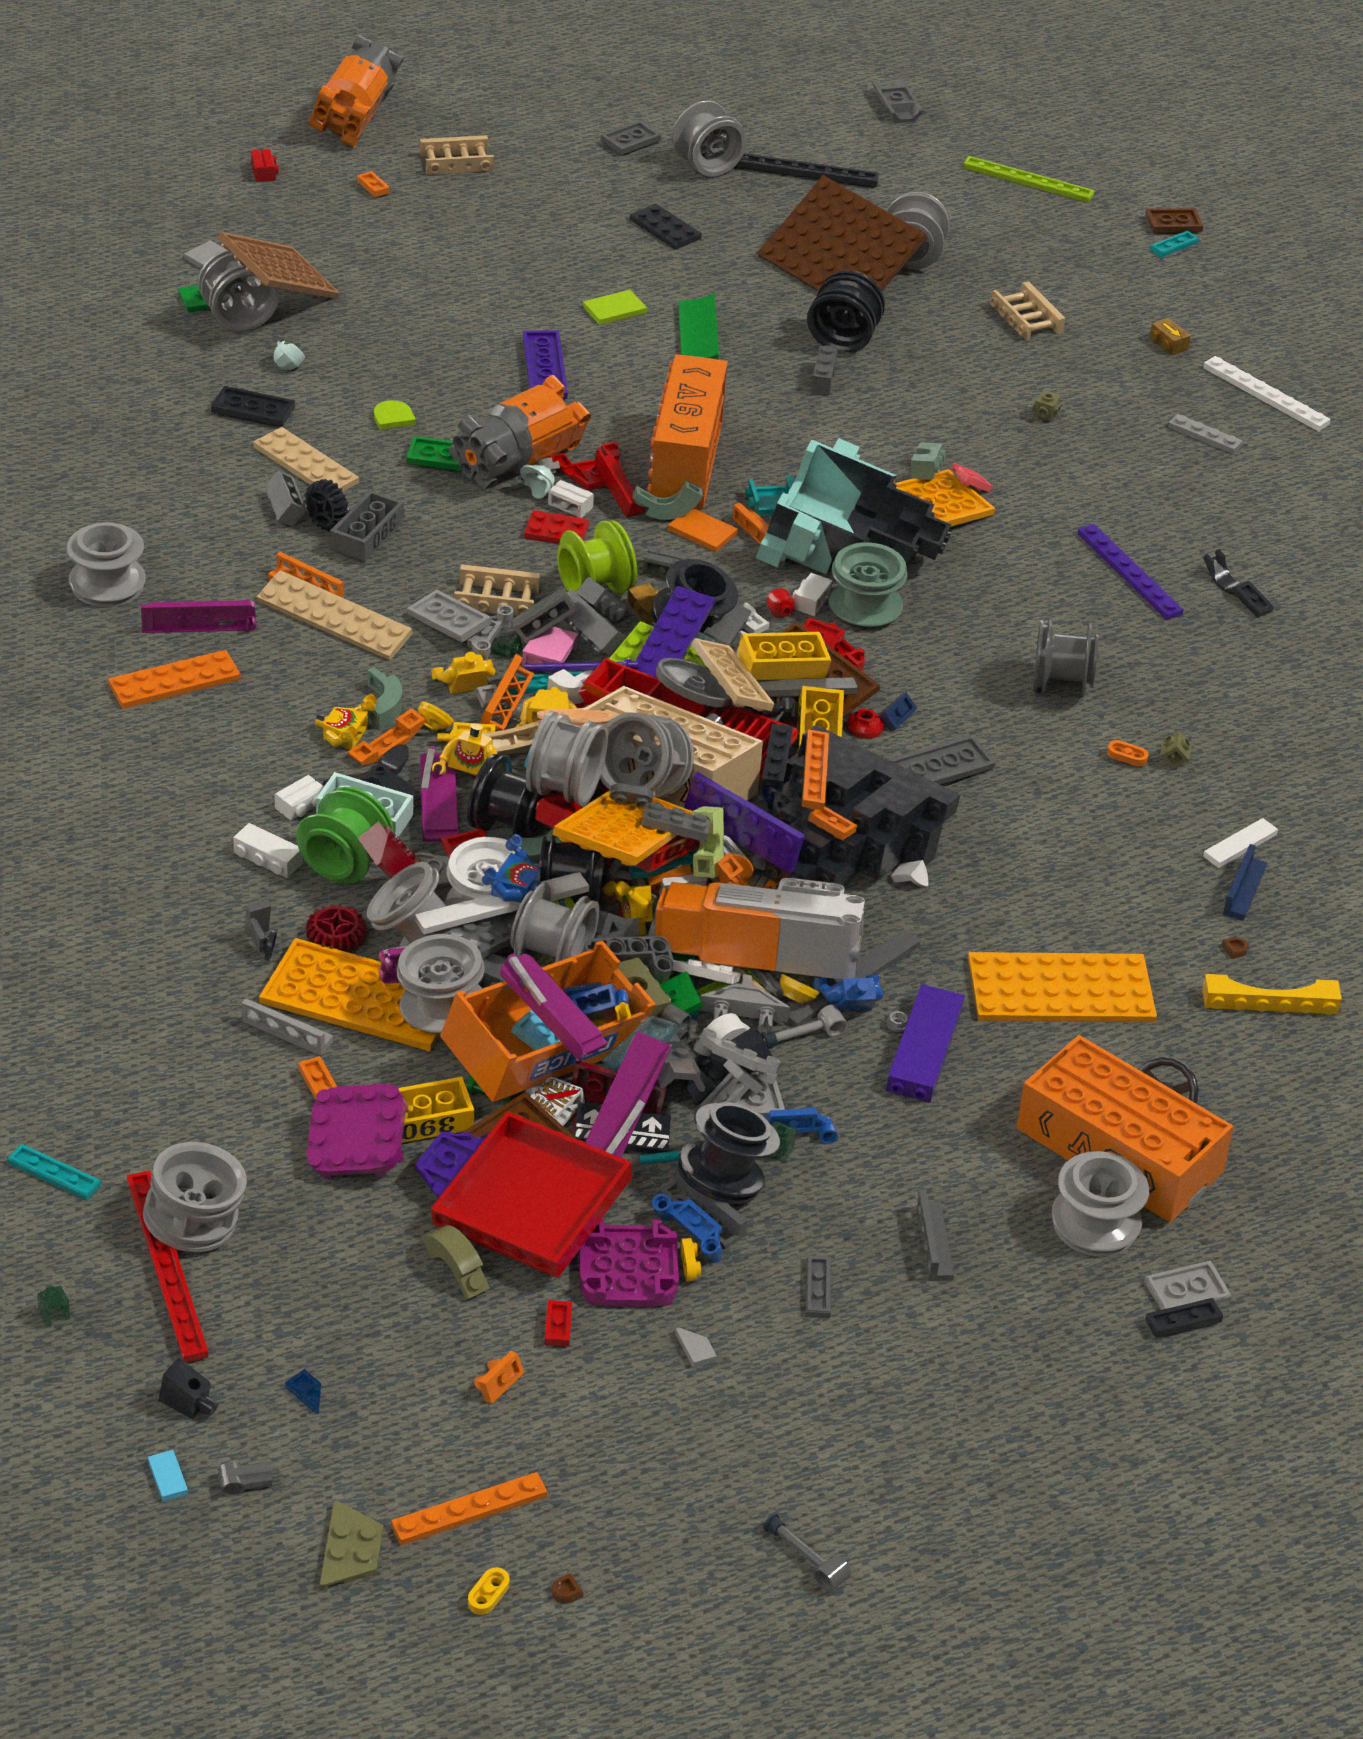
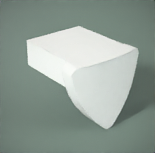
[743,603,769,633]
[891,860,928,887]

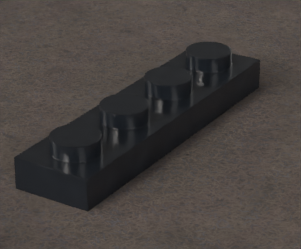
[762,724,793,787]

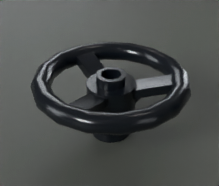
[1138,1057,1199,1104]

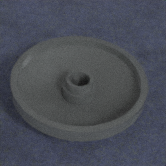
[655,658,733,707]

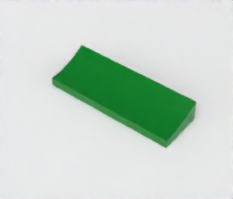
[678,293,719,360]

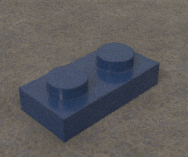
[880,692,917,731]

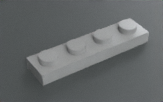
[1168,414,1243,454]

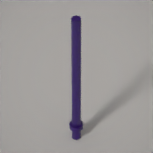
[524,659,642,672]

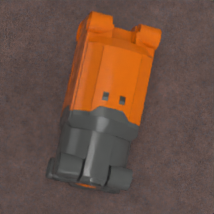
[308,35,404,148]
[448,375,591,492]

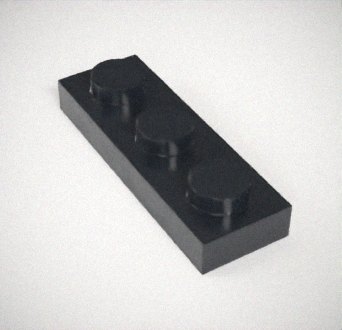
[1145,1298,1223,1338]

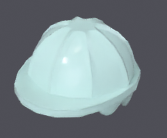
[274,341,305,370]
[520,465,554,499]

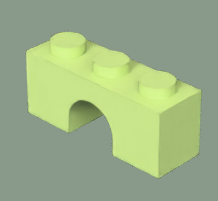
[693,806,724,878]

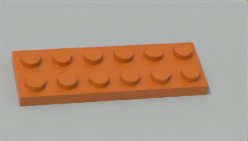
[108,650,241,709]

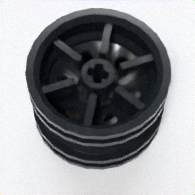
[807,270,885,353]

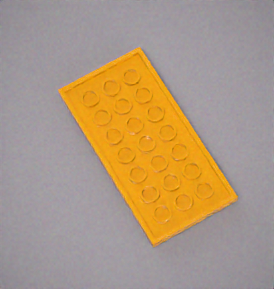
[552,790,693,866]
[259,938,440,1051]
[968,952,1157,1022]

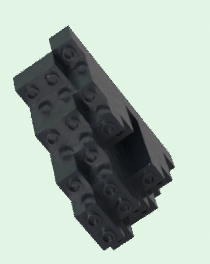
[763,725,960,885]

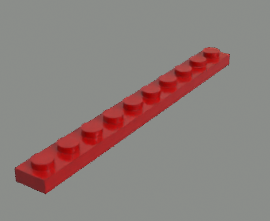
[127,1170,209,1363]

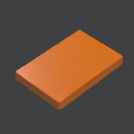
[668,509,738,552]

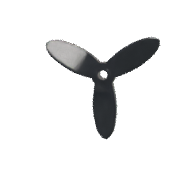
[323,744,416,804]

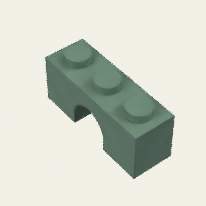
[911,442,946,479]

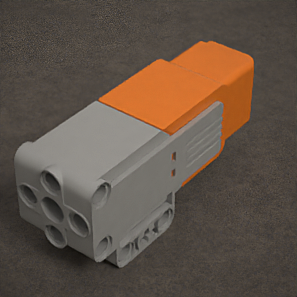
[655,878,865,982]

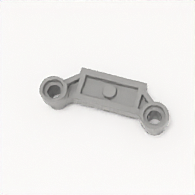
[467,605,513,661]
[693,1028,780,1084]

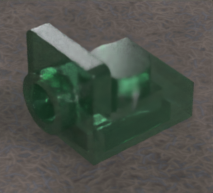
[491,634,522,660]

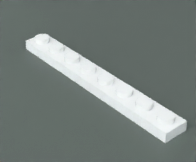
[1203,356,1331,432]

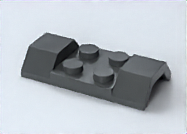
[871,77,923,123]
[647,1029,705,1091]

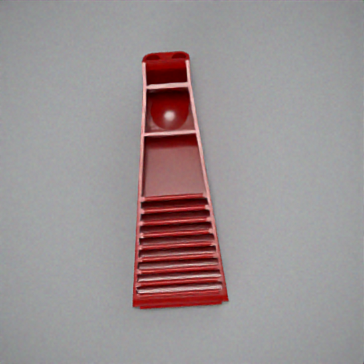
[578,658,798,782]

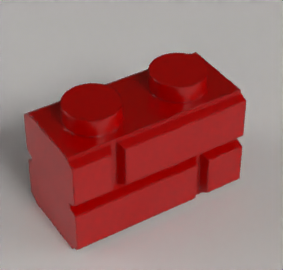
[251,149,279,182]

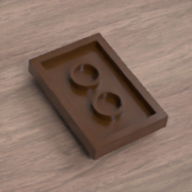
[1145,208,1203,233]

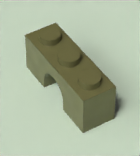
[618,957,671,1024]

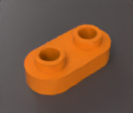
[1107,740,1148,767]

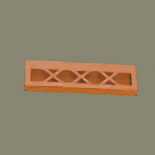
[732,503,769,544]
[268,552,344,598]
[480,654,534,731]

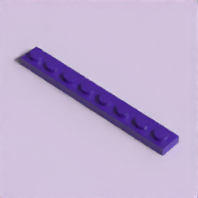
[1077,524,1184,620]

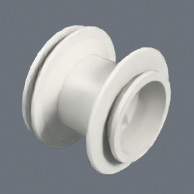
[446,837,521,901]

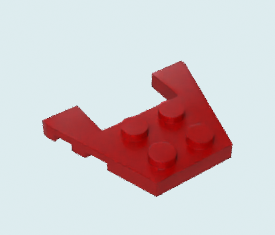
[549,441,622,490]

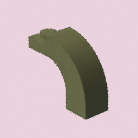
[421,1225,490,1300]

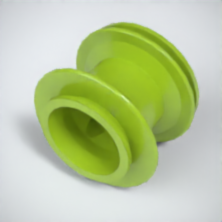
[557,520,637,594]

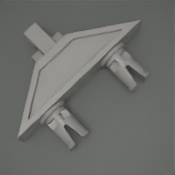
[698,974,791,1033]

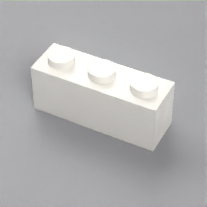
[233,823,303,878]

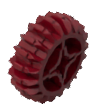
[306,904,366,953]

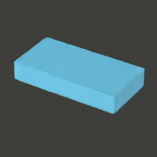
[148,1450,188,1502]

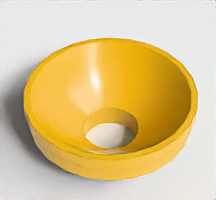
[418,701,454,731]
[780,974,819,1004]

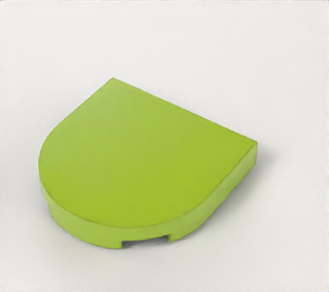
[374,400,416,430]

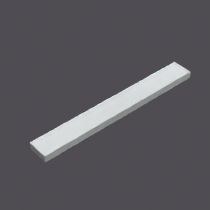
[415,872,589,934]

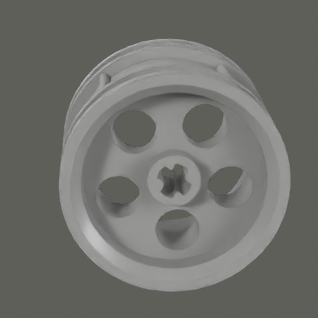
[198,249,279,332]
[600,712,694,799]
[143,1142,247,1252]

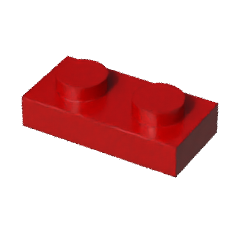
[544,1300,572,1347]

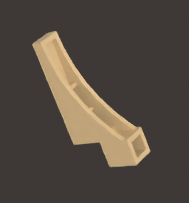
[482,708,583,755]

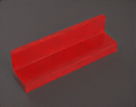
[594,448,645,518]

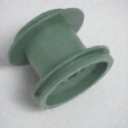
[828,543,907,627]

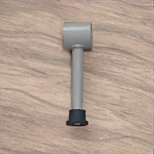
[760,1005,848,1049]

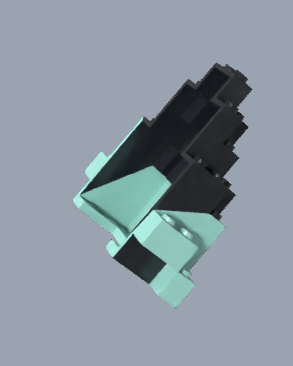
[756,438,952,574]

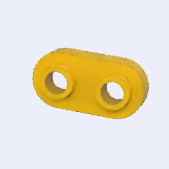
[680,1238,701,1282]
[468,1568,510,1615]

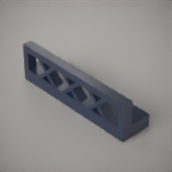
[1223,844,1268,921]

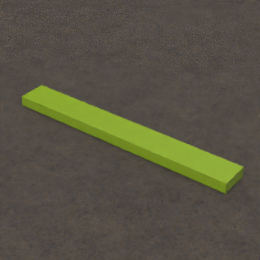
[962,156,1095,203]

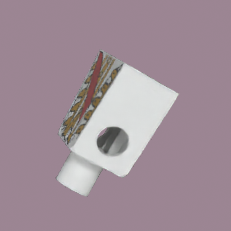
[526,1077,585,1126]

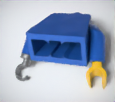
[571,984,631,1021]

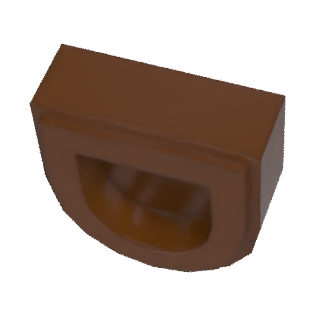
[1222,937,1248,959]
[552,1573,584,1604]

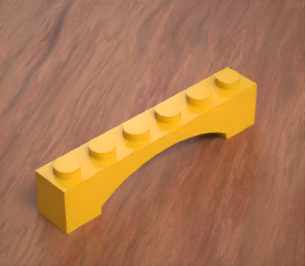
[1202,974,1342,1015]

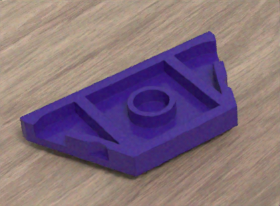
[415,1132,489,1199]

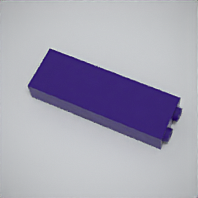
[886,984,965,1103]

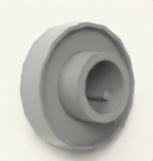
[533,458,560,474]

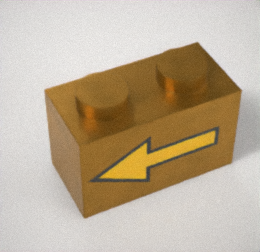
[1149,318,1191,355]

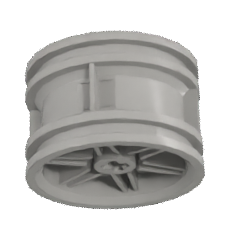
[526,710,608,807]

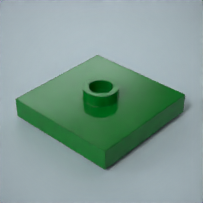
[178,285,223,313]
[659,971,703,1022]

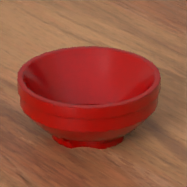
[846,708,884,739]

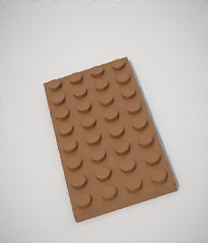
[217,232,340,298]

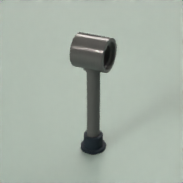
[763,1513,851,1592]

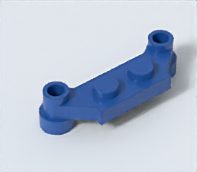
[764,1108,838,1144]
[652,1194,723,1263]

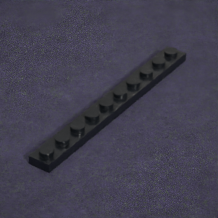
[735,153,879,187]

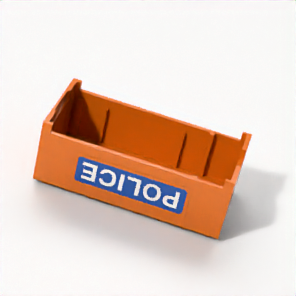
[440,940,656,1102]

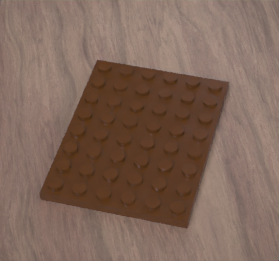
[757,175,927,291]

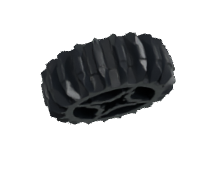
[304,479,351,532]

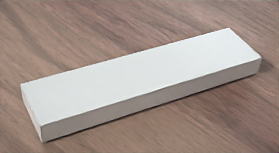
[1203,818,1278,868]

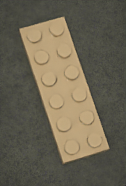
[253,427,359,492]
[691,638,774,711]

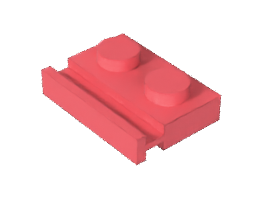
[950,463,993,492]

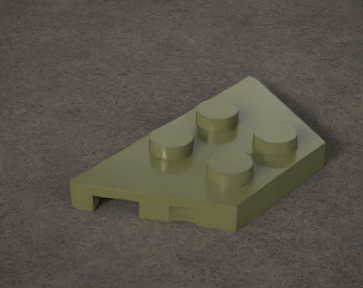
[320,1501,383,1590]

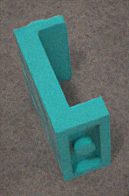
[745,476,795,515]

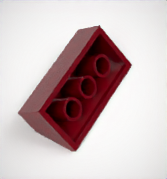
[358,821,422,879]
[571,1060,669,1114]

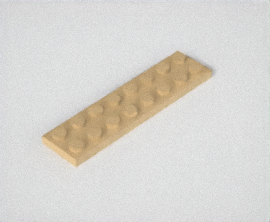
[256,570,413,660]

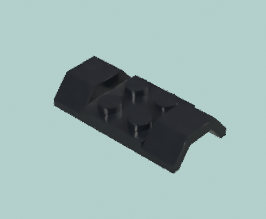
[673,1028,773,1106]

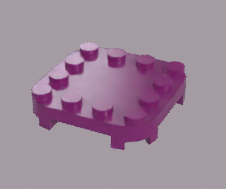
[307,1084,409,1180]
[579,1218,679,1307]

